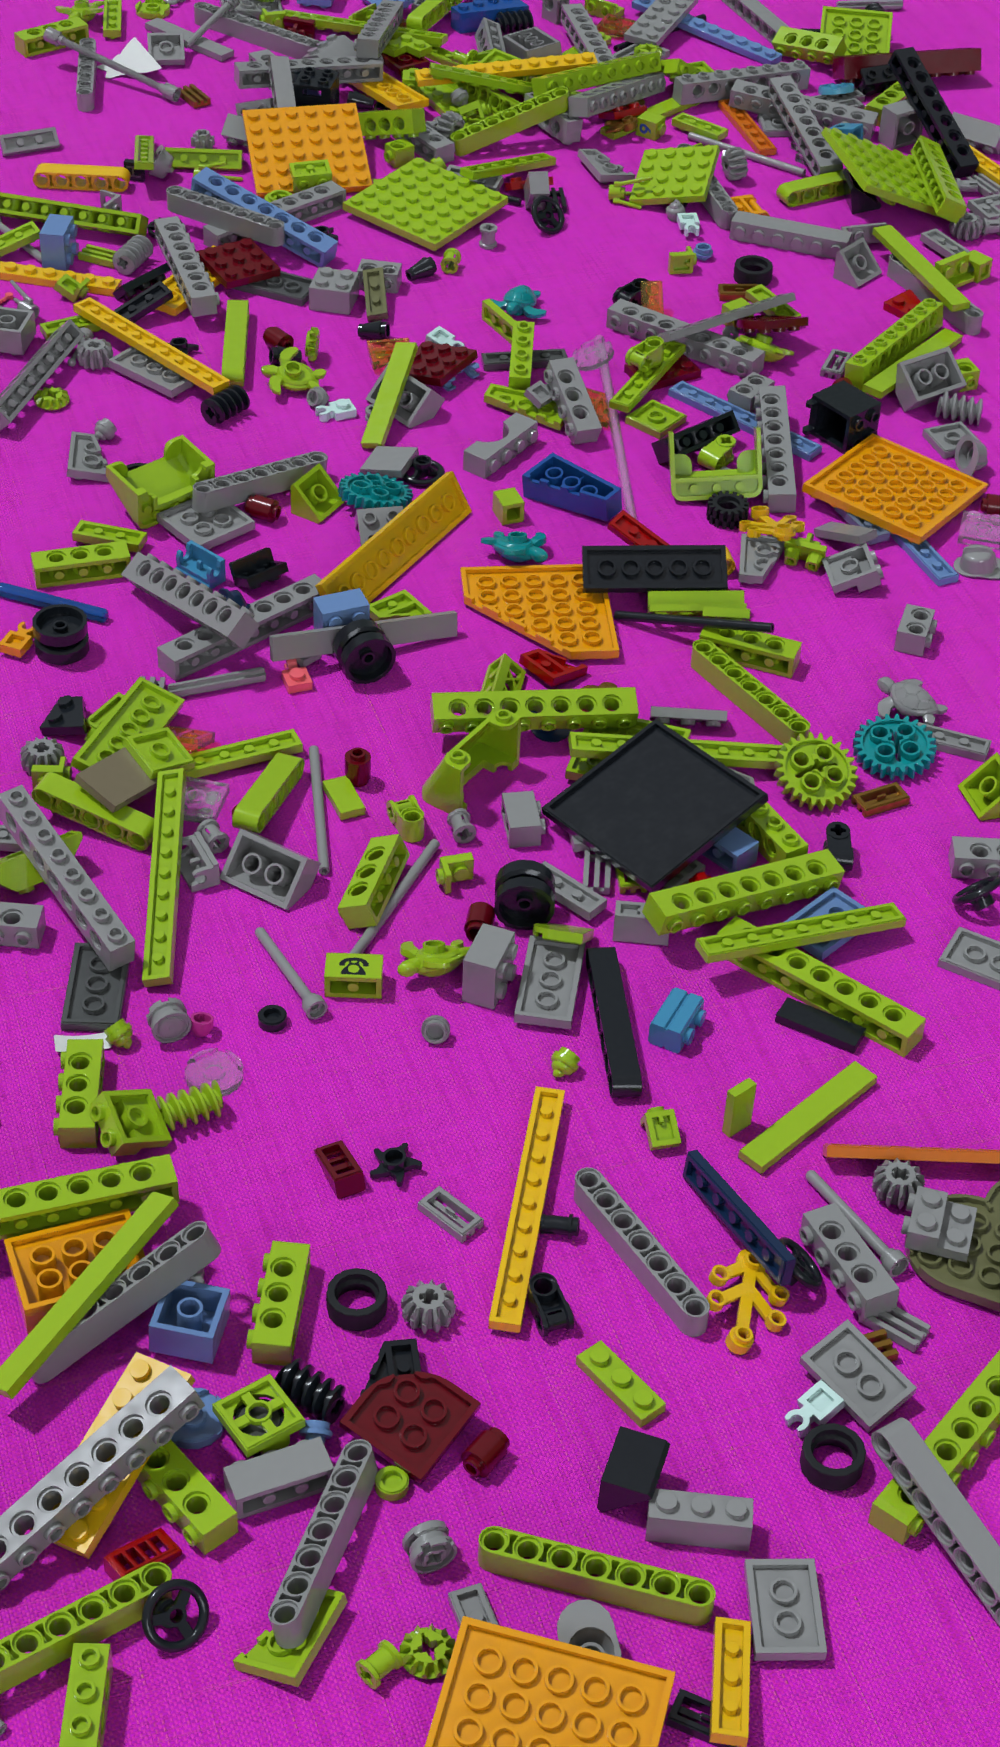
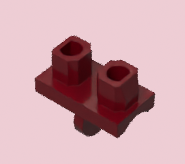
[283,16,316,39]

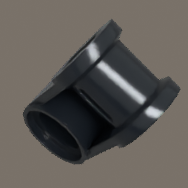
[612,278,650,306]
[823,821,854,871]
[527,1272,574,1337]

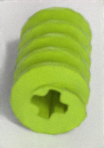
[156,1080,223,1131]

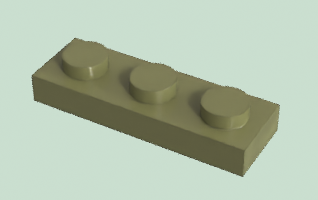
[363,267,389,322]

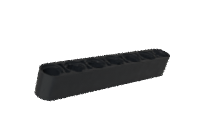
[586,947,642,1098]

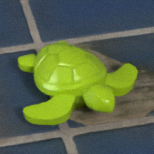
[55,0,104,23]
[734,333,795,362]
[261,347,327,395]
[397,940,470,977]

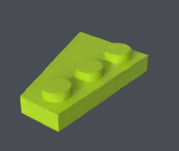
[233,1589,347,1687]

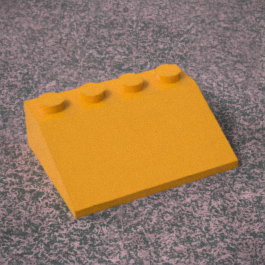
[4,1208,145,1334]

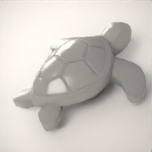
[877,677,948,726]

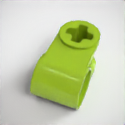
[625,336,664,373]
[697,434,736,470]
[386,795,424,843]

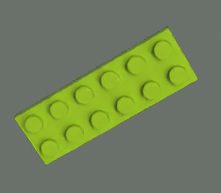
[70,677,185,771]

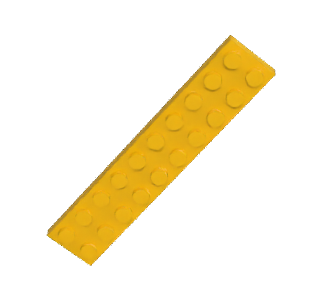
[315,471,472,603]

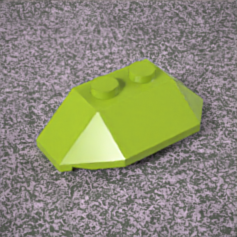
[0,830,83,894]

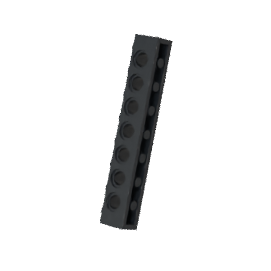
[888,47,979,179]

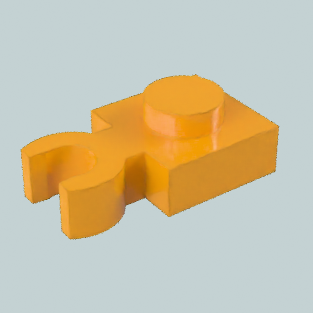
[0,622,34,658]

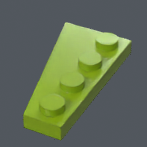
[484,383,564,431]

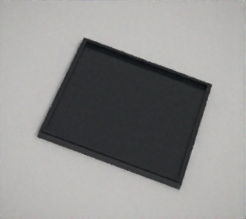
[542,719,768,893]

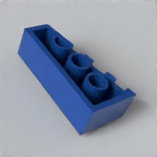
[451,0,529,34]
[522,452,622,522]

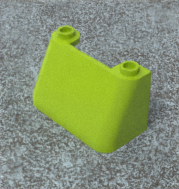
[106,435,215,529]
[422,709,522,817]

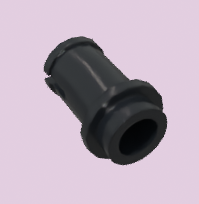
[540,1214,580,1239]

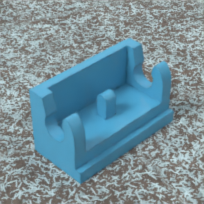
[176,540,226,590]

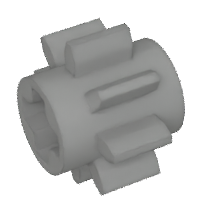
[191,129,215,149]

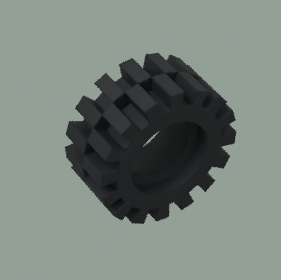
[706,491,749,530]

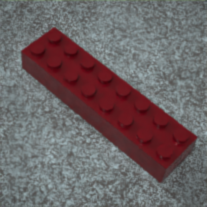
[833,48,981,83]

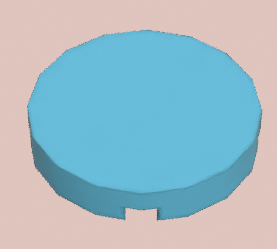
[818,82,855,95]

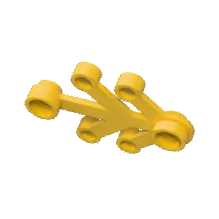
[739,506,805,541]
[706,1249,790,1355]

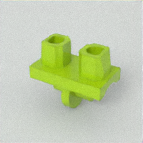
[348,3,377,22]
[784,533,827,572]

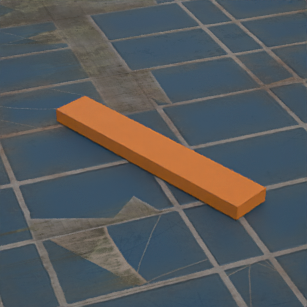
[718,99,777,156]
[823,1143,1000,1164]

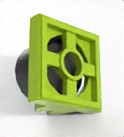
[212,1374,306,1458]

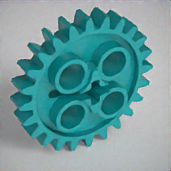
[338,472,413,509]
[852,714,937,781]

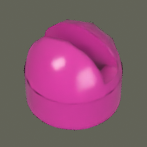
[190,1012,214,1037]

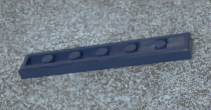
[683,1150,796,1286]

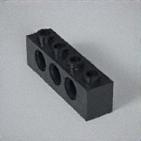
[651,410,741,464]

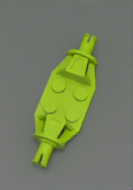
[451,48,537,98]

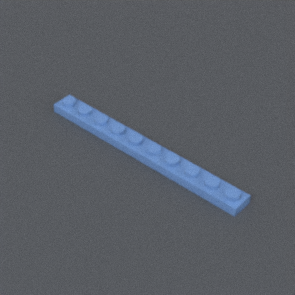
[632,0,782,65]

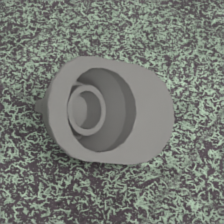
[148,145,174,179]
[955,435,988,477]
[953,544,1000,579]
[557,1600,622,1658]

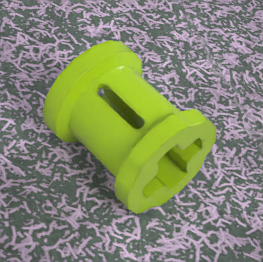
[440,248,461,274]
[355,1640,404,1689]

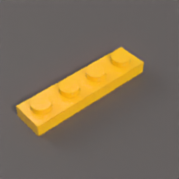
[709,1616,751,1747]

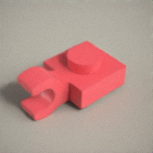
[281,659,312,694]

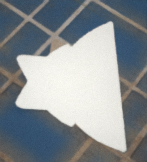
[97,37,162,79]

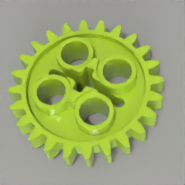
[773,732,858,812]

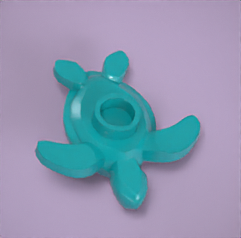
[490,285,547,318]
[481,531,548,563]

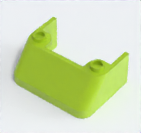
[668,427,763,501]

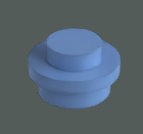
[693,243,713,260]
[299,1420,333,1444]

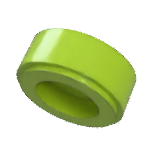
[375,1465,409,1501]

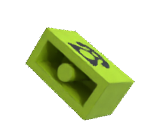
[324,953,383,999]

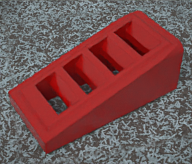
[103,1528,182,1581]

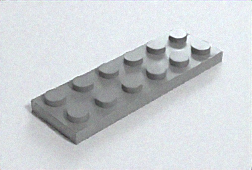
[624,0,698,46]

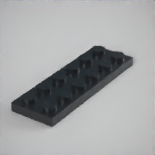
[582,545,728,593]

